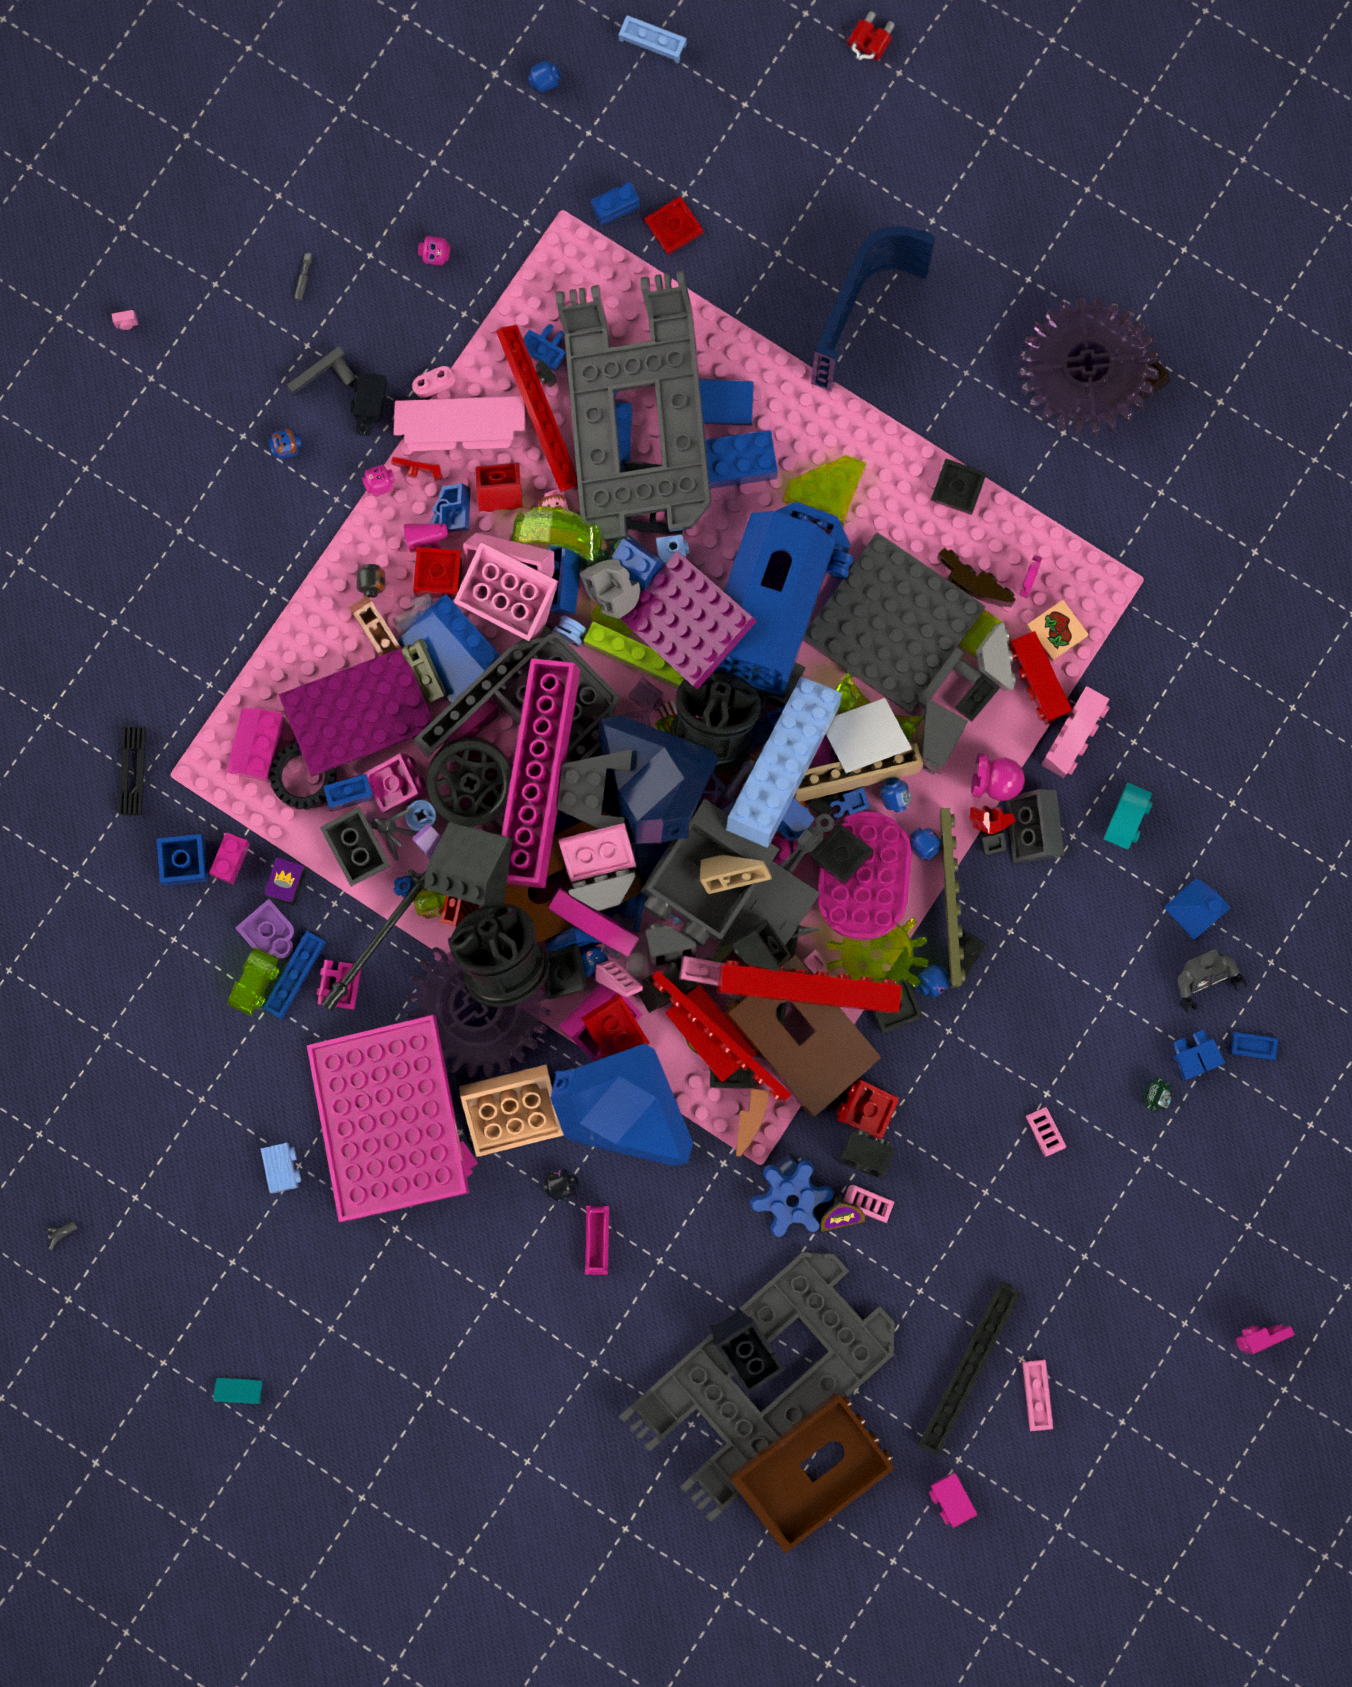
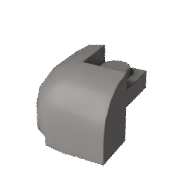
[579,559,640,619]

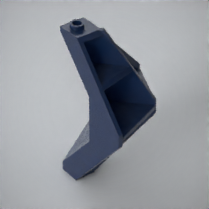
[598,715,718,844]

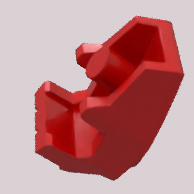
[969,806,1015,834]

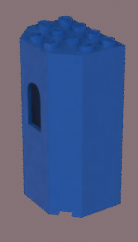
[714,511,836,698]

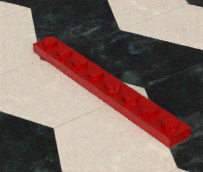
[496,325,578,492]
[652,970,791,1102]

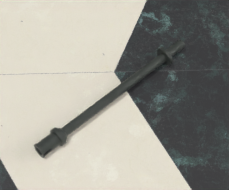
[321,870,428,1012]

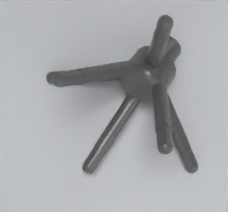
[371,803,418,861]

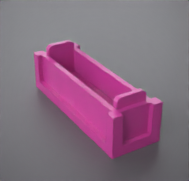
[585,1206,609,1275]

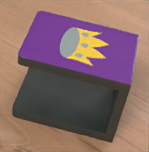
[264,857,307,906]

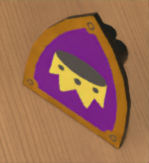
[820,1194,865,1232]

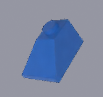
[1163,878,1231,940]

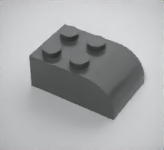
[320,807,391,887]

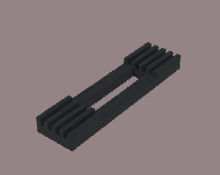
[118,726,146,816]

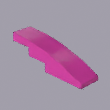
[548,888,639,956]

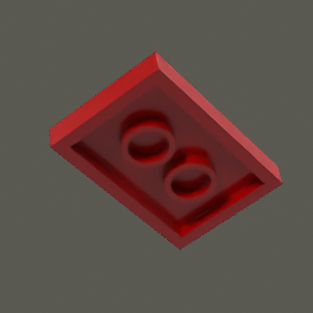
[581,993,650,1057]

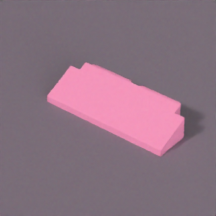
[394,396,527,451]

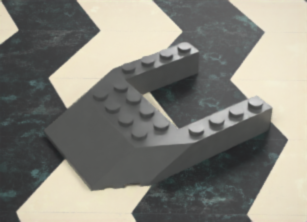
[413,633,619,833]

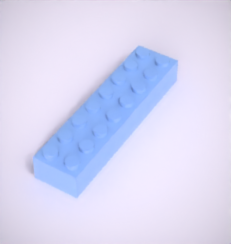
[726,676,842,848]

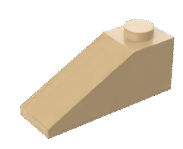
[700,855,772,894]

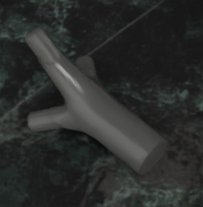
[48,1221,78,1250]

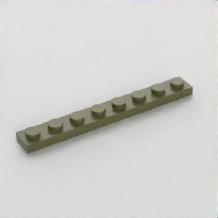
[939,808,965,988]

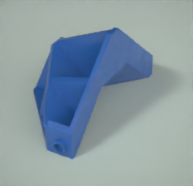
[550,1043,693,1166]

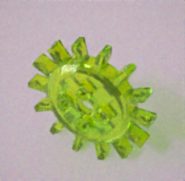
[825,918,928,999]

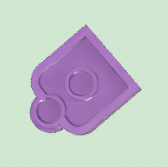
[235,899,294,958]

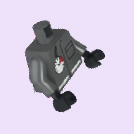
[1178,949,1247,1013]

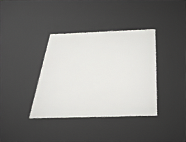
[826,698,912,773]

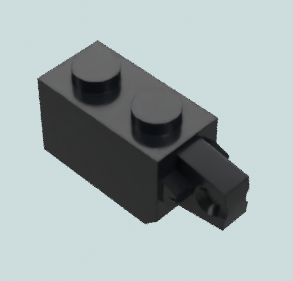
[351,372,387,436]

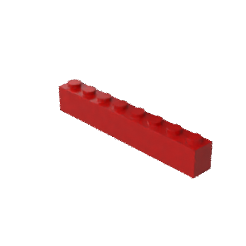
[717,961,902,1014]

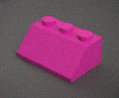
[226,708,285,782]
[559,984,642,1061]

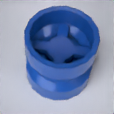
[827,551,854,579]

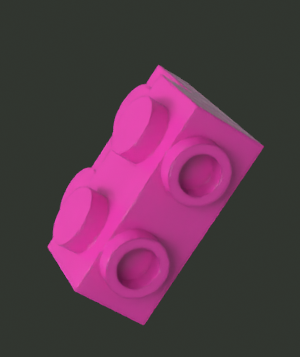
[364,753,426,813]
[1235,1324,1295,1354]

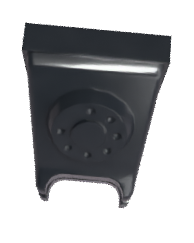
[710,1308,785,1395]

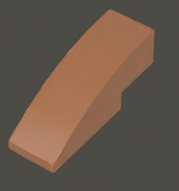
[736,1089,770,1157]

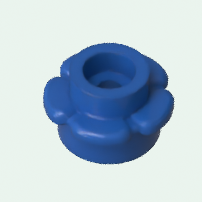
[394,876,415,898]

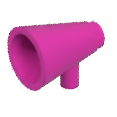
[404,523,449,553]

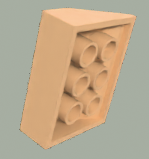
[459,1064,564,1157]

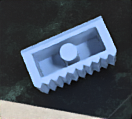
[261,1143,301,1194]

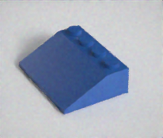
[397,594,500,703]

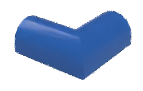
[546,926,603,952]

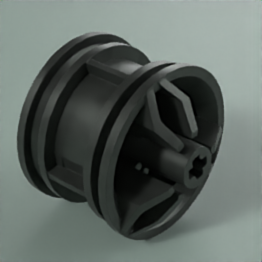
[669,671,761,771]
[450,904,549,1007]

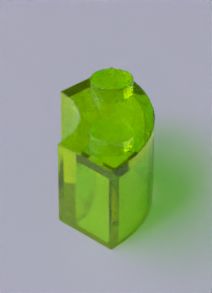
[227,948,279,1016]

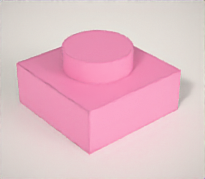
[112,310,138,330]

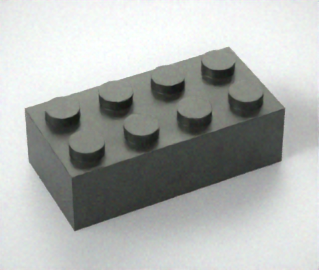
[838,1130,895,1179]

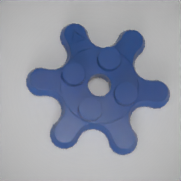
[750,1160,834,1237]

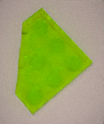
[782,455,866,524]

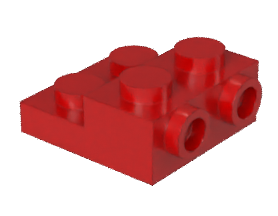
[837,1080,899,1139]

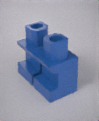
[1173,1030,1225,1082]

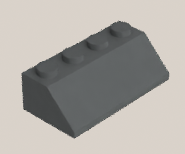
[645,923,696,967]

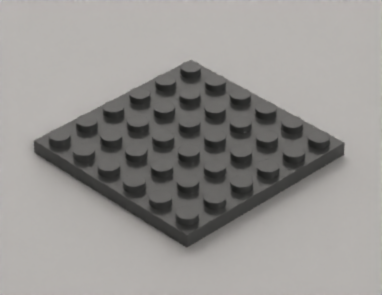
[803,532,986,714]

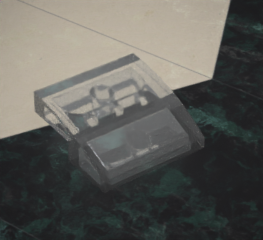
[392,593,433,636]

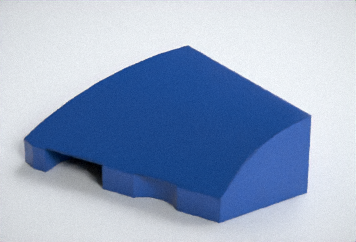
[429,483,470,532]

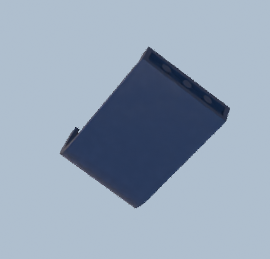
[811,226,936,392]

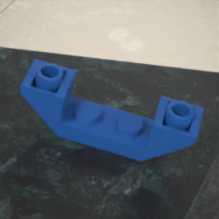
[775,502,850,553]

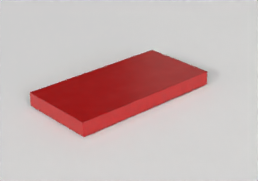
[665,985,757,1083]

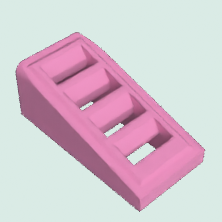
[595,960,643,997]
[1025,1107,1066,1157]
[843,1185,894,1223]

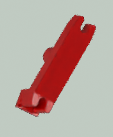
[391,457,443,481]

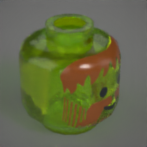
[414,889,446,919]

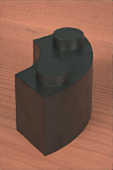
[638,959,702,1013]

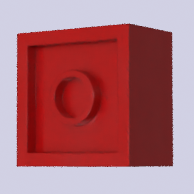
[413,547,463,599]

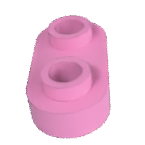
[412,366,455,398]

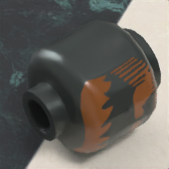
[357,564,385,598]

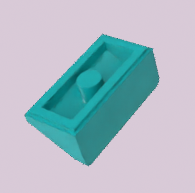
[213,1378,262,1404]

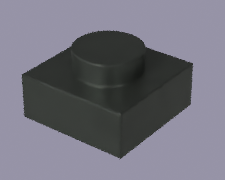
[536,360,557,388]
[980,830,1007,856]

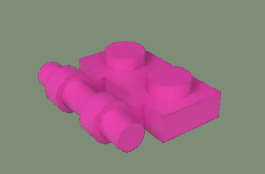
[316,960,361,1010]

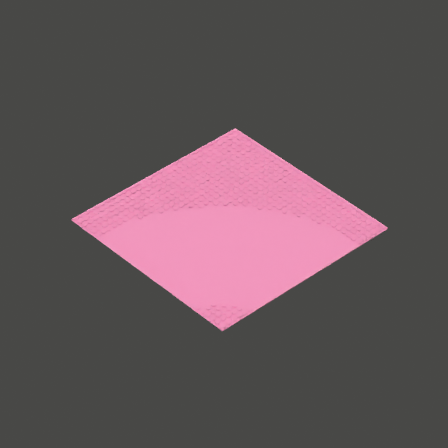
[171,210,1144,1165]

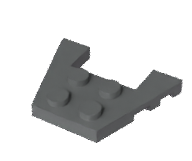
[557,750,633,829]

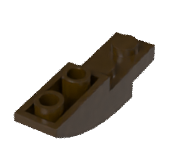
[937,547,1016,607]

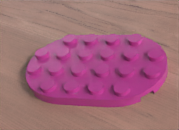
[818,812,912,940]

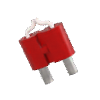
[847,11,895,60]

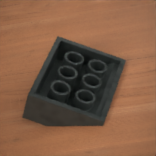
[424,822,512,906]

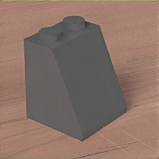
[921,699,968,775]

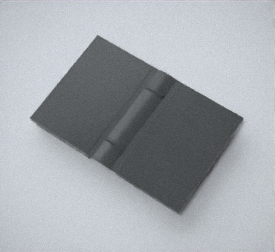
[721,861,820,969]

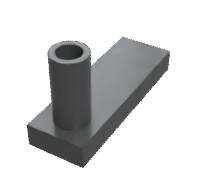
[287,346,357,395]
[917,647,982,709]

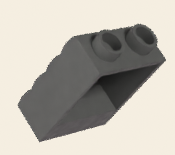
[639,799,779,946]

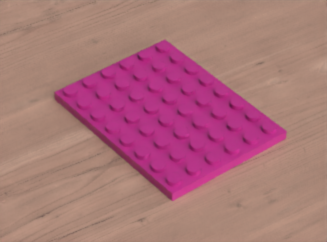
[307,1015,469,1222]

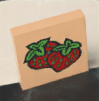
[1027,600,1089,661]

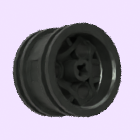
[427,736,512,826]

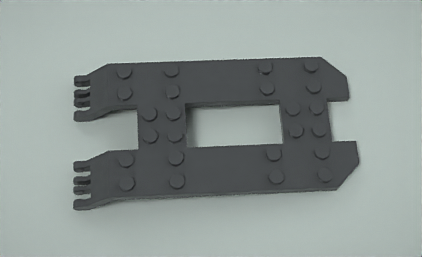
[556,270,712,542]
[619,1252,895,1522]

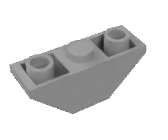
[976,623,1016,691]
[569,868,636,911]

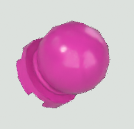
[971,753,1025,801]

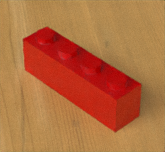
[1008,631,1072,725]

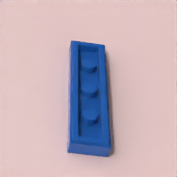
[262,930,327,1019]

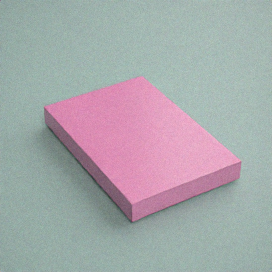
[559,823,636,882]

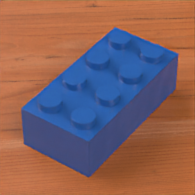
[705,430,778,489]

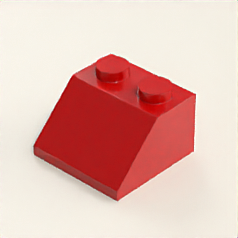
[476,463,523,512]

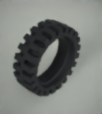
[270,743,337,810]

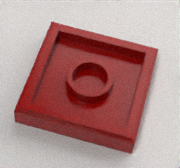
[644,196,704,256]

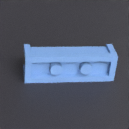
[619,16,687,64]

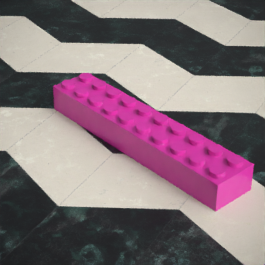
[502,659,581,888]

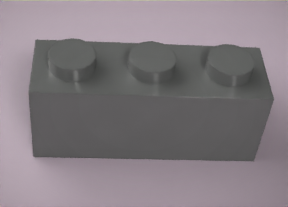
[1006,789,1064,863]

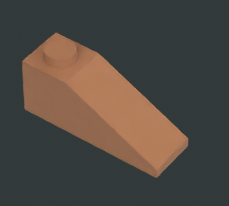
[349,596,401,656]

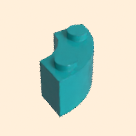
[1104,782,1153,850]

